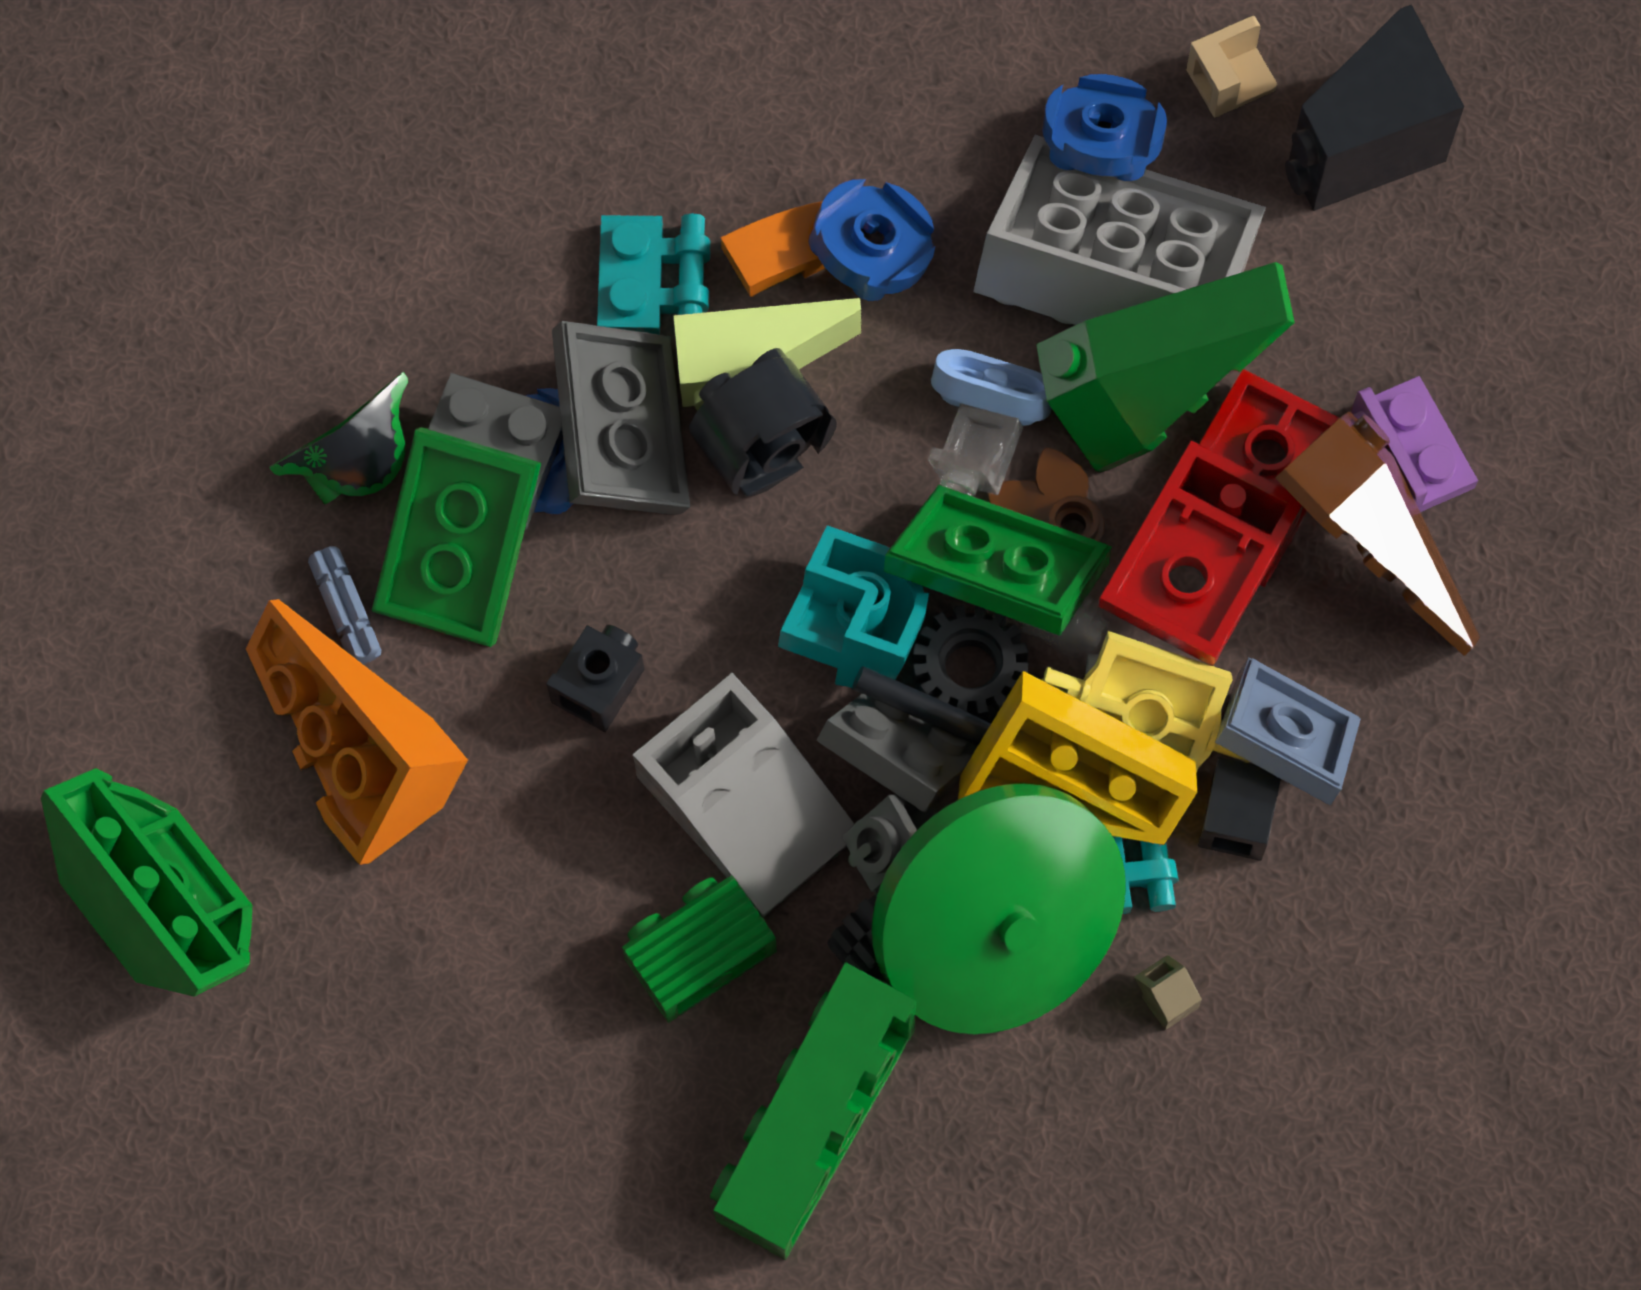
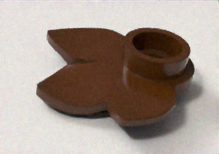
[987,448,1105,542]

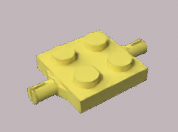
[1042,631,1250,773]

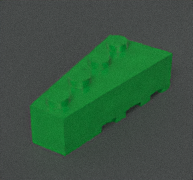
[710,962,917,1260]

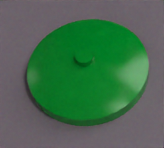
[872,784,1126,1034]

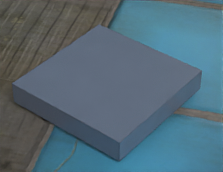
[1215,657,1361,805]

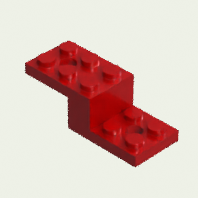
[1098,369,1339,666]

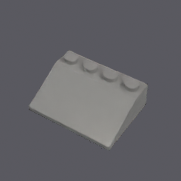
[973,135,1266,325]

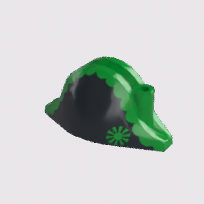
[269,371,408,505]

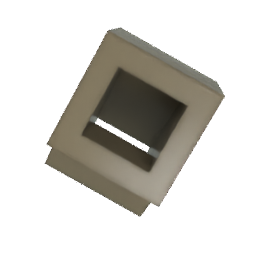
[1134,955,1202,1030]

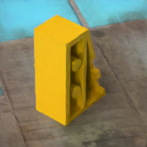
[958,671,1197,845]

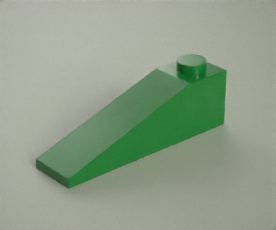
[1036,262,1295,472]

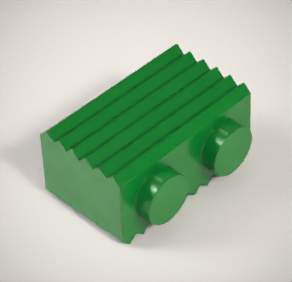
[622,875,777,1023]

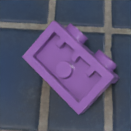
[1351,376,1478,512]

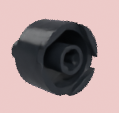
[689,348,837,496]

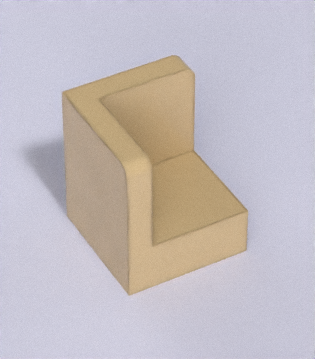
[1186,16,1277,118]

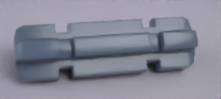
[308,546,381,665]

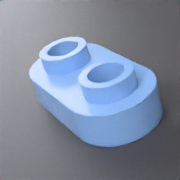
[931,349,1052,426]

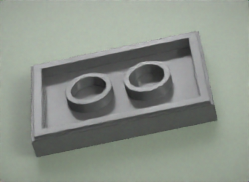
[552,321,690,515]

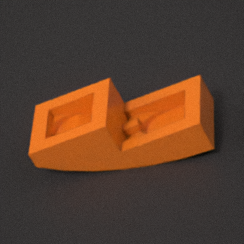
[720,201,825,297]

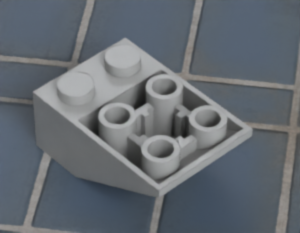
[633,673,855,918]

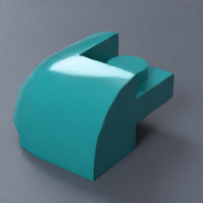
[778,525,929,688]

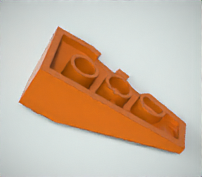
[246,599,468,865]

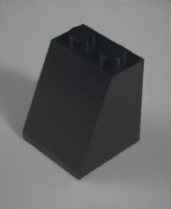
[1285,4,1465,211]

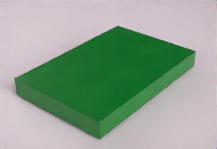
[372,427,541,647]
[883,485,1112,636]

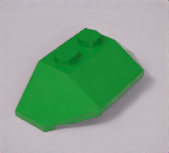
[40,768,253,997]

